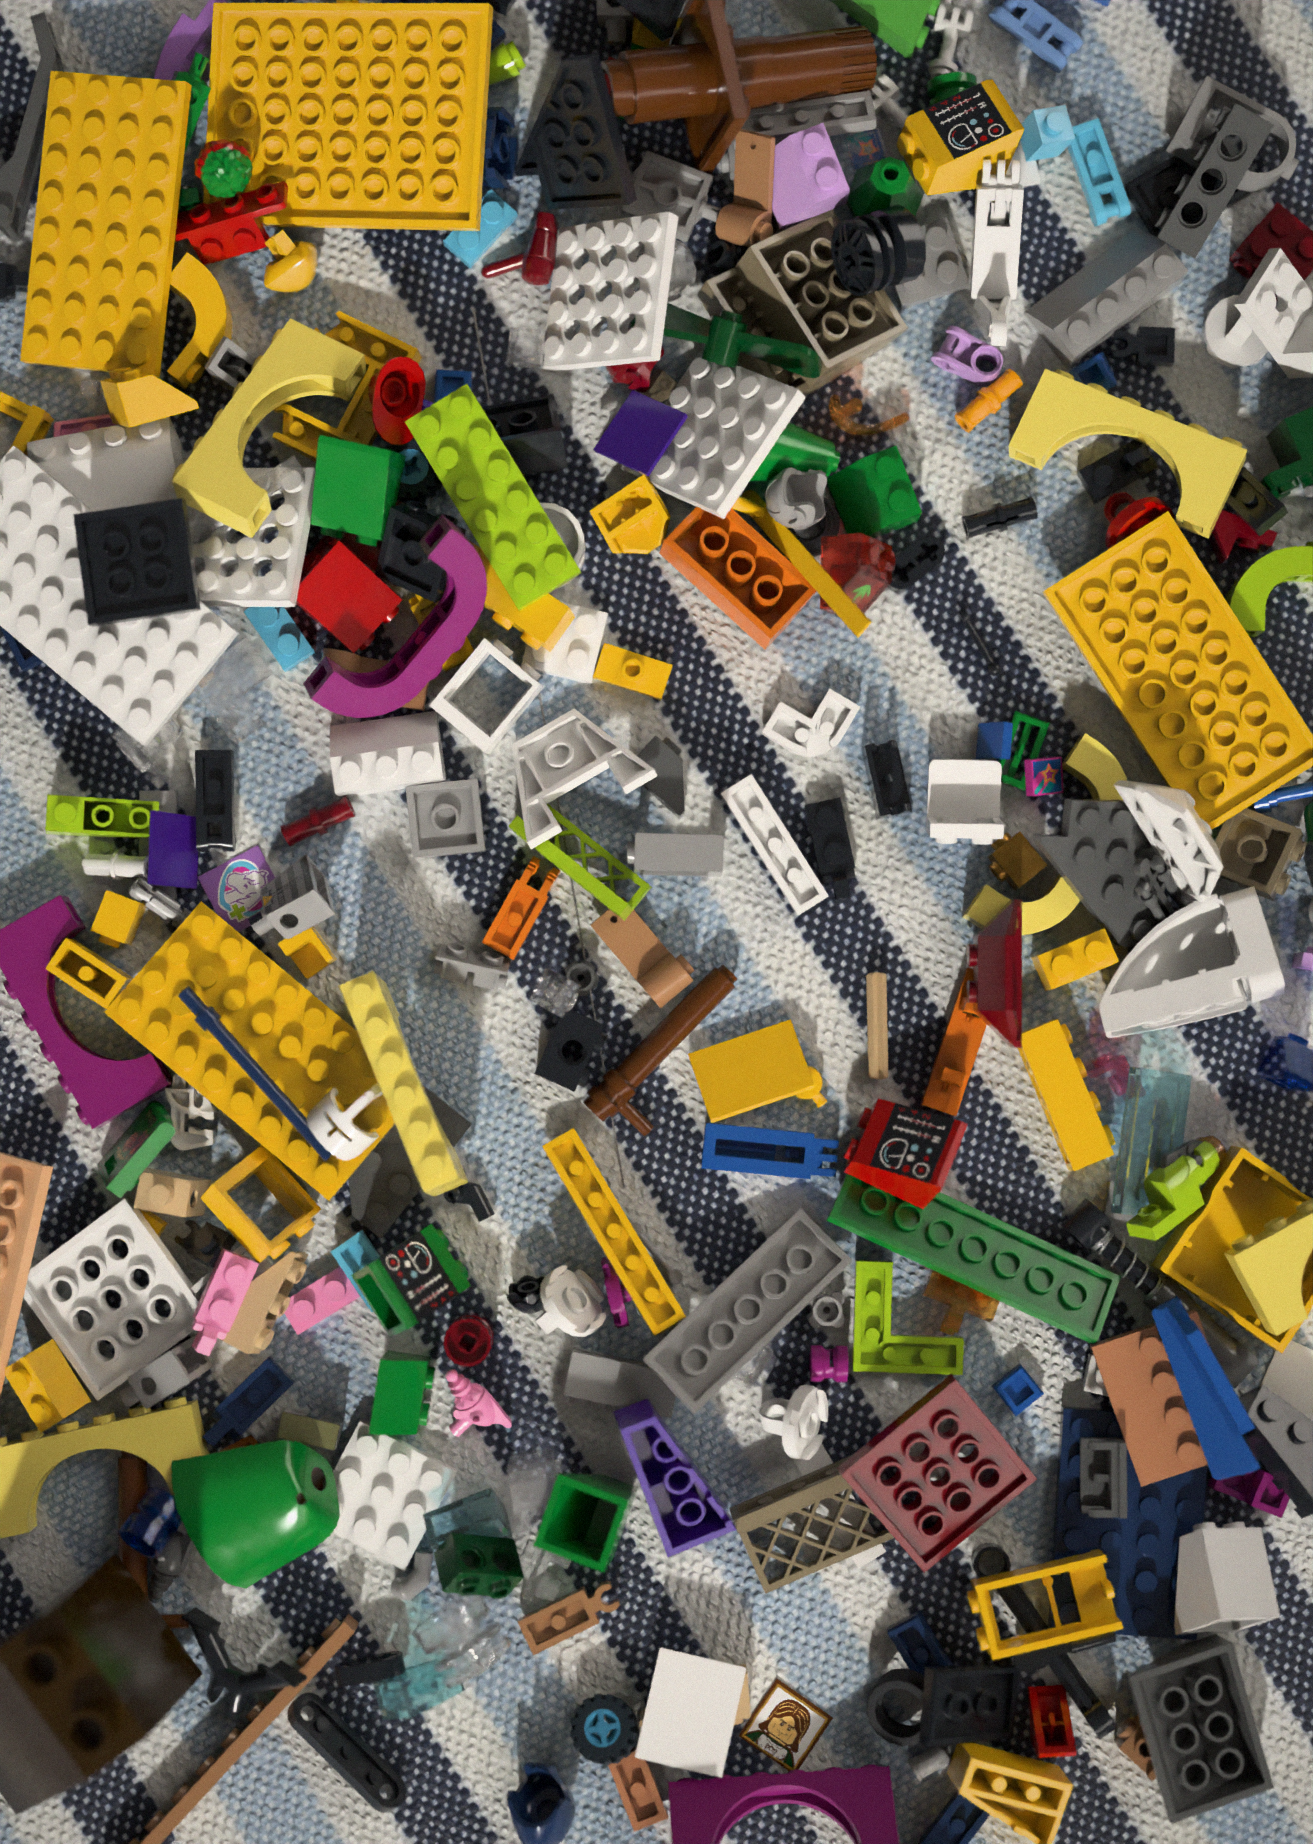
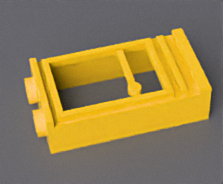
[967,1549,1124,1660]

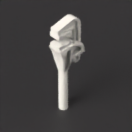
[165,1073,218,1150]

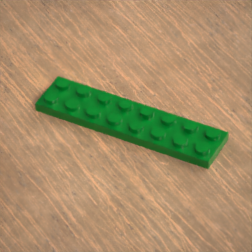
[827,1173,1121,1344]

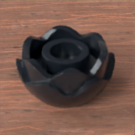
[506,1275,545,1314]

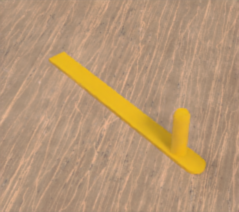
[732,490,871,638]

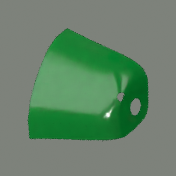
[172,1440,340,1588]

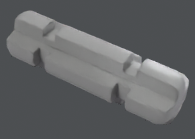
[129,877,191,928]

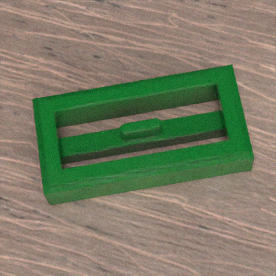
[997,711,1050,792]

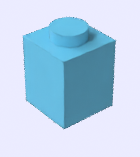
[1020,105,1075,162]

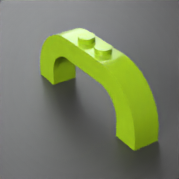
[1225,541,1313,637]

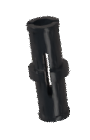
[962,496,1038,539]

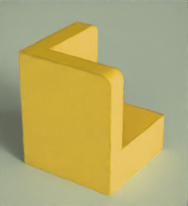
[278,926,337,979]

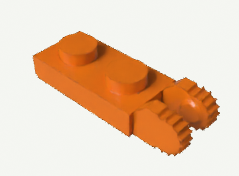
[482,856,560,960]

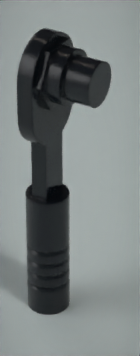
[1013,1631,1116,1672]

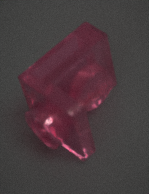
[1086,1052,1144,1101]

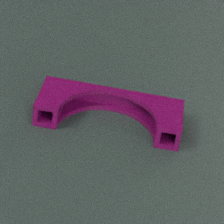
[668,1764,899,1844]

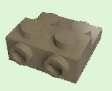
[1215,808,1307,901]

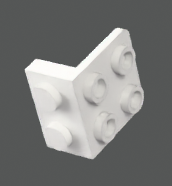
[926,759,1004,845]

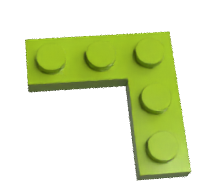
[852,1260,964,1375]

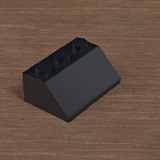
[482,393,568,475]

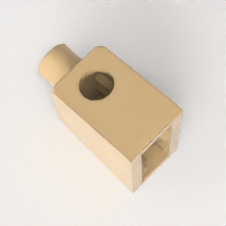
[134,1168,211,1217]

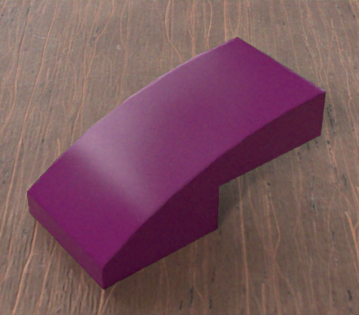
[1207,1468,1290,1518]

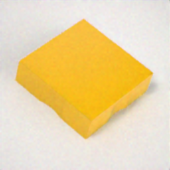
[1151,1146,1313,1353]

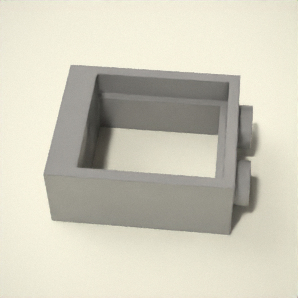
[627,833,724,877]

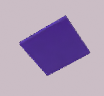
[593,390,688,477]
[148,810,198,889]

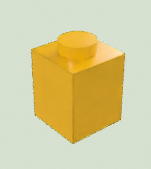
[90,890,146,949]

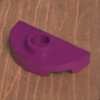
[601,1257,632,1329]

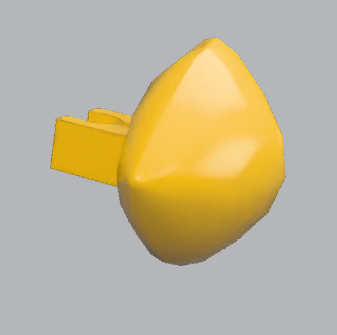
[264,230,318,292]

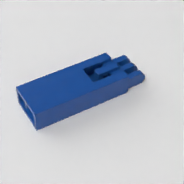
[701,1122,839,1179]

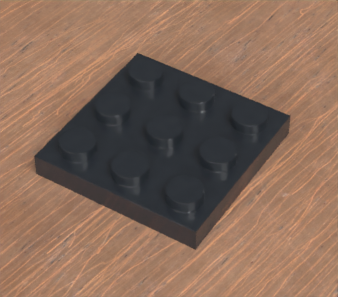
[73,498,201,627]

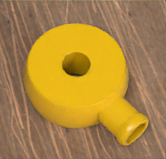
[795,1065,828,1108]

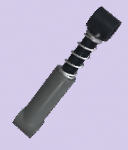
[1061,1198,1260,1389]

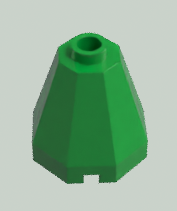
[847,156,924,218]

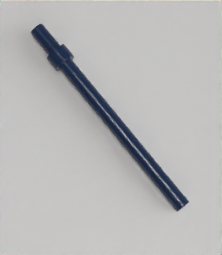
[178,986,333,1161]

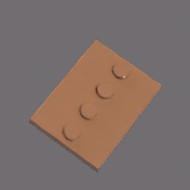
[1090,1309,1210,1487]

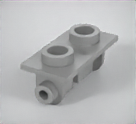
[434,943,512,991]

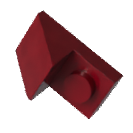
[1209,509,1278,564]

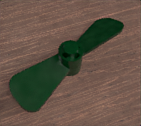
[629,302,822,378]

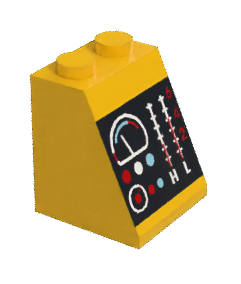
[896,79,1024,195]

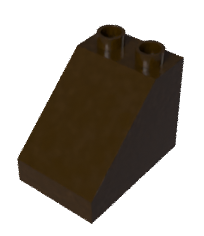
[0,1554,203,1815]

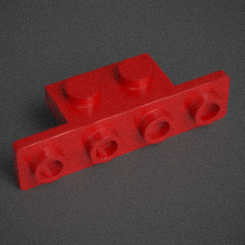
[175,181,288,265]

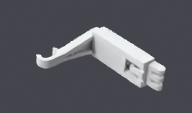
[970,160,1024,346]

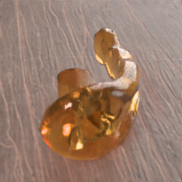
[829,394,910,435]

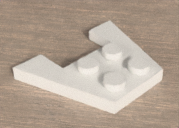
[512,709,657,849]

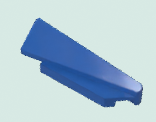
[1151,1296,1260,1480]

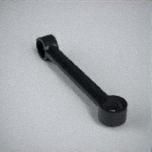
[971,1543,1118,1740]

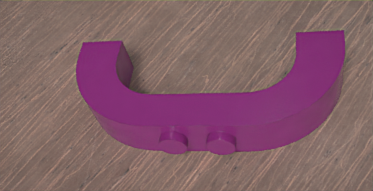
[303,515,487,718]

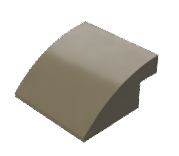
[696,209,908,396]

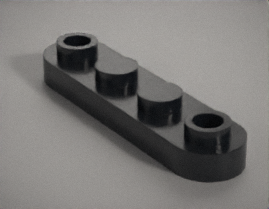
[287,1693,406,1813]

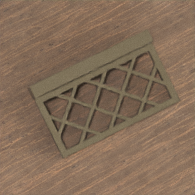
[729,1455,894,1594]

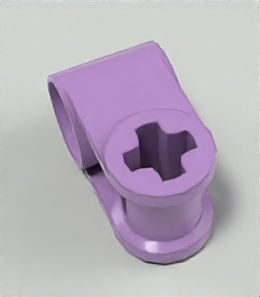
[931,325,1003,387]

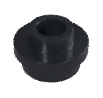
[704,241,738,276]

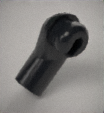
[444,1182,495,1222]

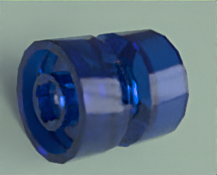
[119,1487,183,1559]

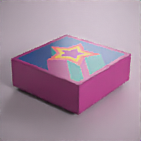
[1024,756,1064,796]

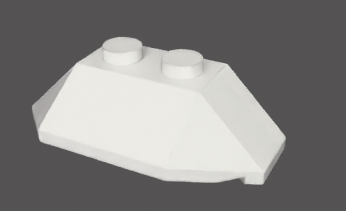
[1114,780,1223,903]

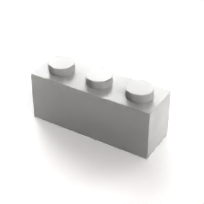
[563,1347,676,1419]

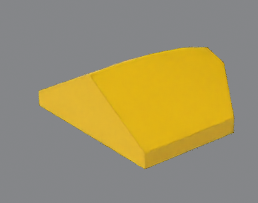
[590,474,671,554]

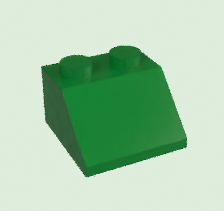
[827,446,922,546]
[369,1350,436,1435]

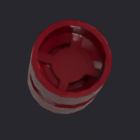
[444,1313,494,1367]

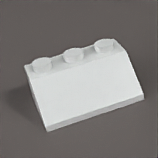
[329,711,447,798]

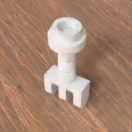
[929,4,974,79]
[871,74,908,130]

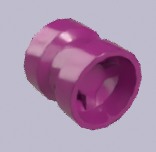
[809,1345,848,1383]

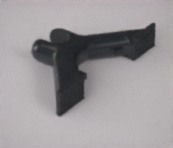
[181,1607,307,1716]

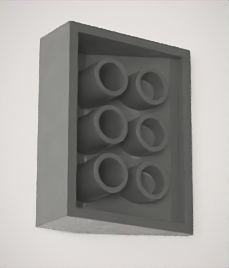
[1127,1634,1274,1824]

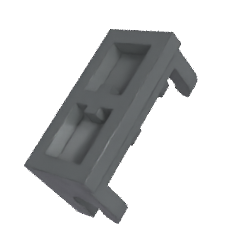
[1079,1437,1127,1518]

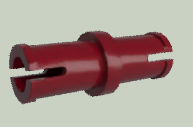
[280,796,356,847]

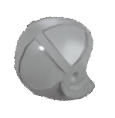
[765,467,827,530]

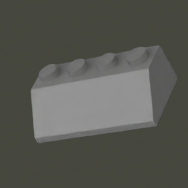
[1024,227,1189,370]

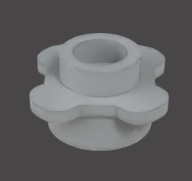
[809,1291,845,1328]

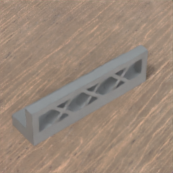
[733,90,877,150]

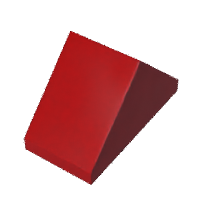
[1028,1685,1077,1758]

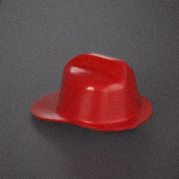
[368,356,426,445]

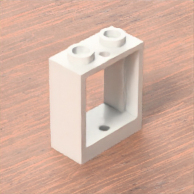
[429,638,544,753]

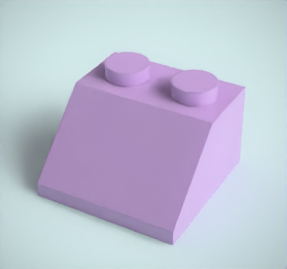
[772,123,850,230]

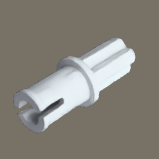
[82,851,149,880]

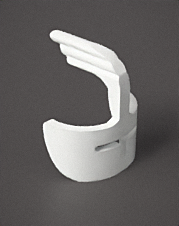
[307,1083,383,1160]

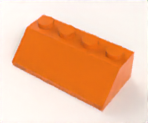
[659,507,817,650]

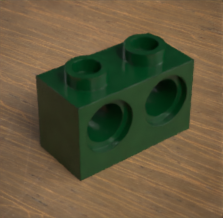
[434,1533,524,1599]

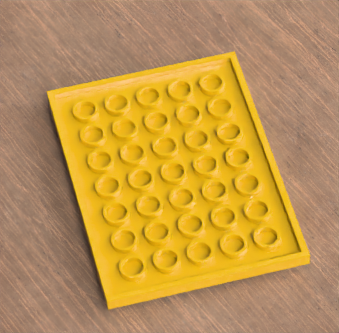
[203,3,493,231]

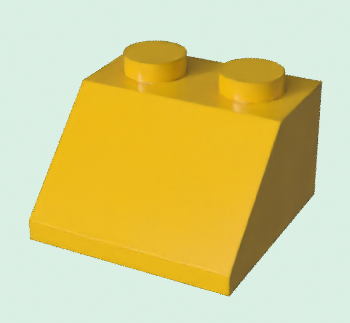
[100,367,199,428]

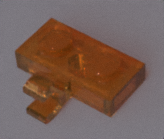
[922,1269,999,1336]

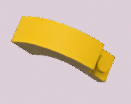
[167,252,233,389]

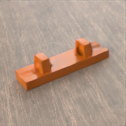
[920,967,987,1116]

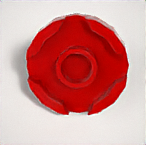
[1104,492,1175,549]

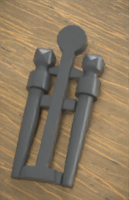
[1133,855,1187,923]

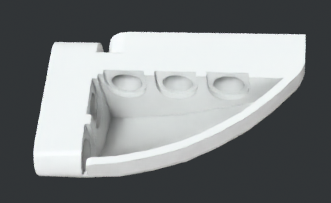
[1099,886,1285,1038]

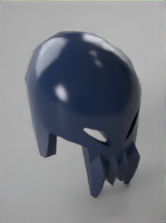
[507,1761,575,1844]

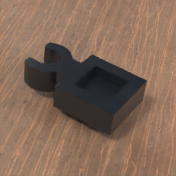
[1111,326,1175,367]
[174,1220,237,1269]

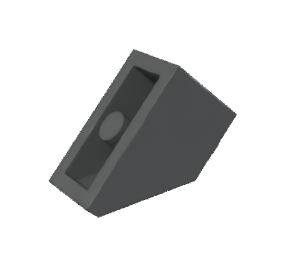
[637,736,685,819]

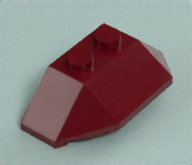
[967,899,1022,1048]

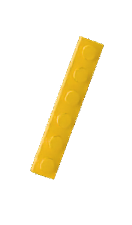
[542,1128,686,1337]

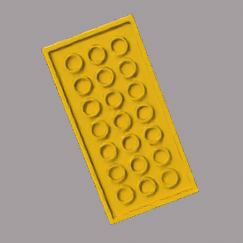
[20,71,192,377]
[1042,511,1313,829]
[104,901,425,1201]

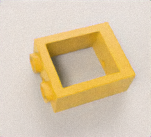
[201,1145,321,1264]

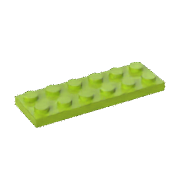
[405,384,581,611]

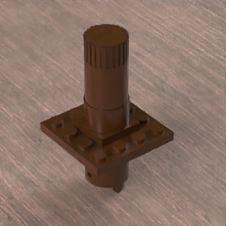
[601,0,877,175]

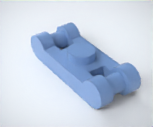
[988,0,1083,73]

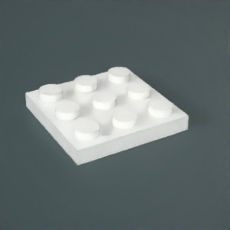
[333,1419,458,1571]

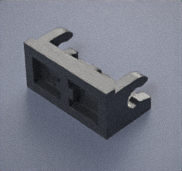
[861,740,912,820]

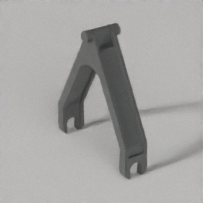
[0,12,65,243]

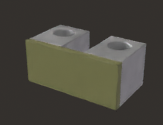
[277,1407,344,1450]

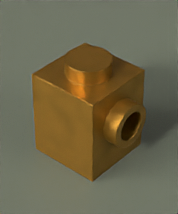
[987,832,1047,890]

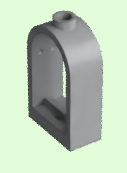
[1166,76,1299,192]

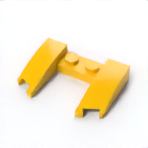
[273,311,422,462]

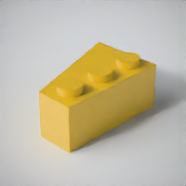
[947,1742,1073,1844]

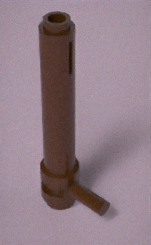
[583,964,738,1136]
[118,1451,189,1629]

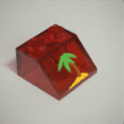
[820,533,895,615]

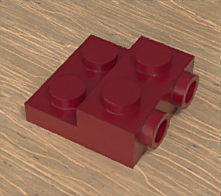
[1229,202,1313,301]

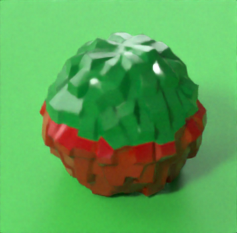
[194,139,253,198]

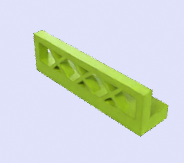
[508,804,652,921]

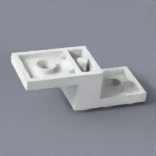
[1234,248,1313,379]

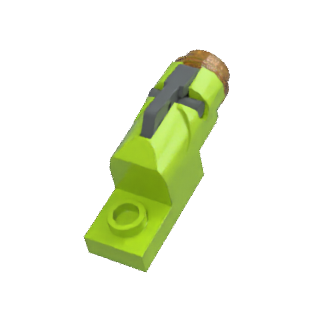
[1126,1136,1227,1241]

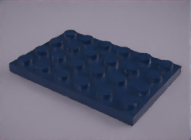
[1048,1406,1207,1640]

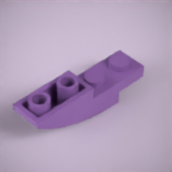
[153,0,228,80]

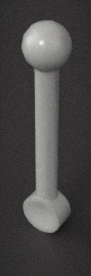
[631,1222,683,1284]

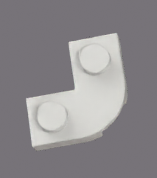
[761,689,860,757]

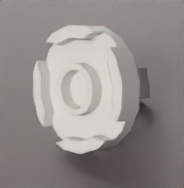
[1202,295,1269,368]
[535,1265,606,1337]
[759,1385,828,1460]

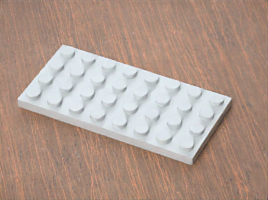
[0,446,239,746]

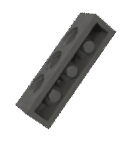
[1155,102,1274,259]

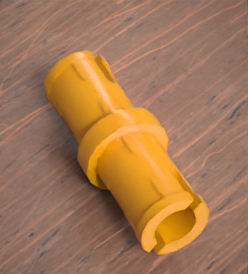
[955,368,1023,432]

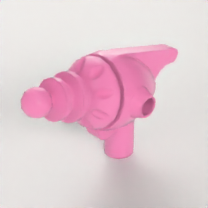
[445,1369,512,1436]

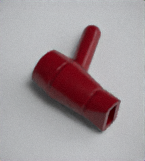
[481,212,559,286]

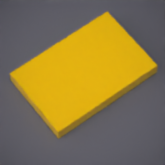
[688,1019,815,1123]

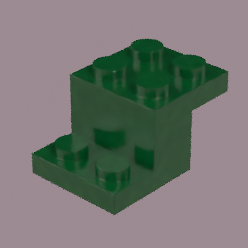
[1260,407,1313,500]

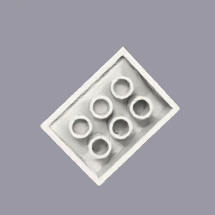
[27,417,182,511]

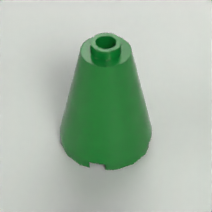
[750,422,840,481]

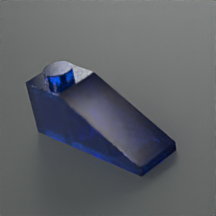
[1256,1033,1313,1093]

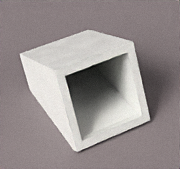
[1174,1522,1280,1635]

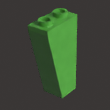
[830,0,941,59]

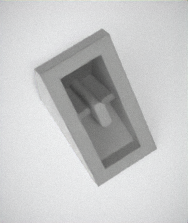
[205,336,256,392]

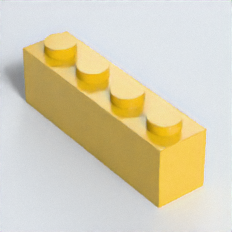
[445,541,575,652]
[1017,1019,1115,1171]

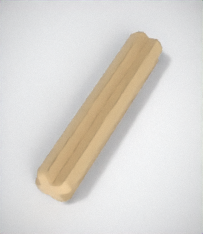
[866,972,889,1079]

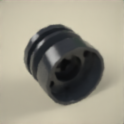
[831,205,926,296]

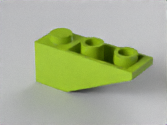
[45,794,159,838]

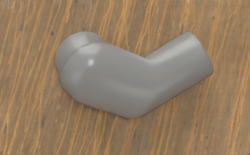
[391,1550,433,1601]

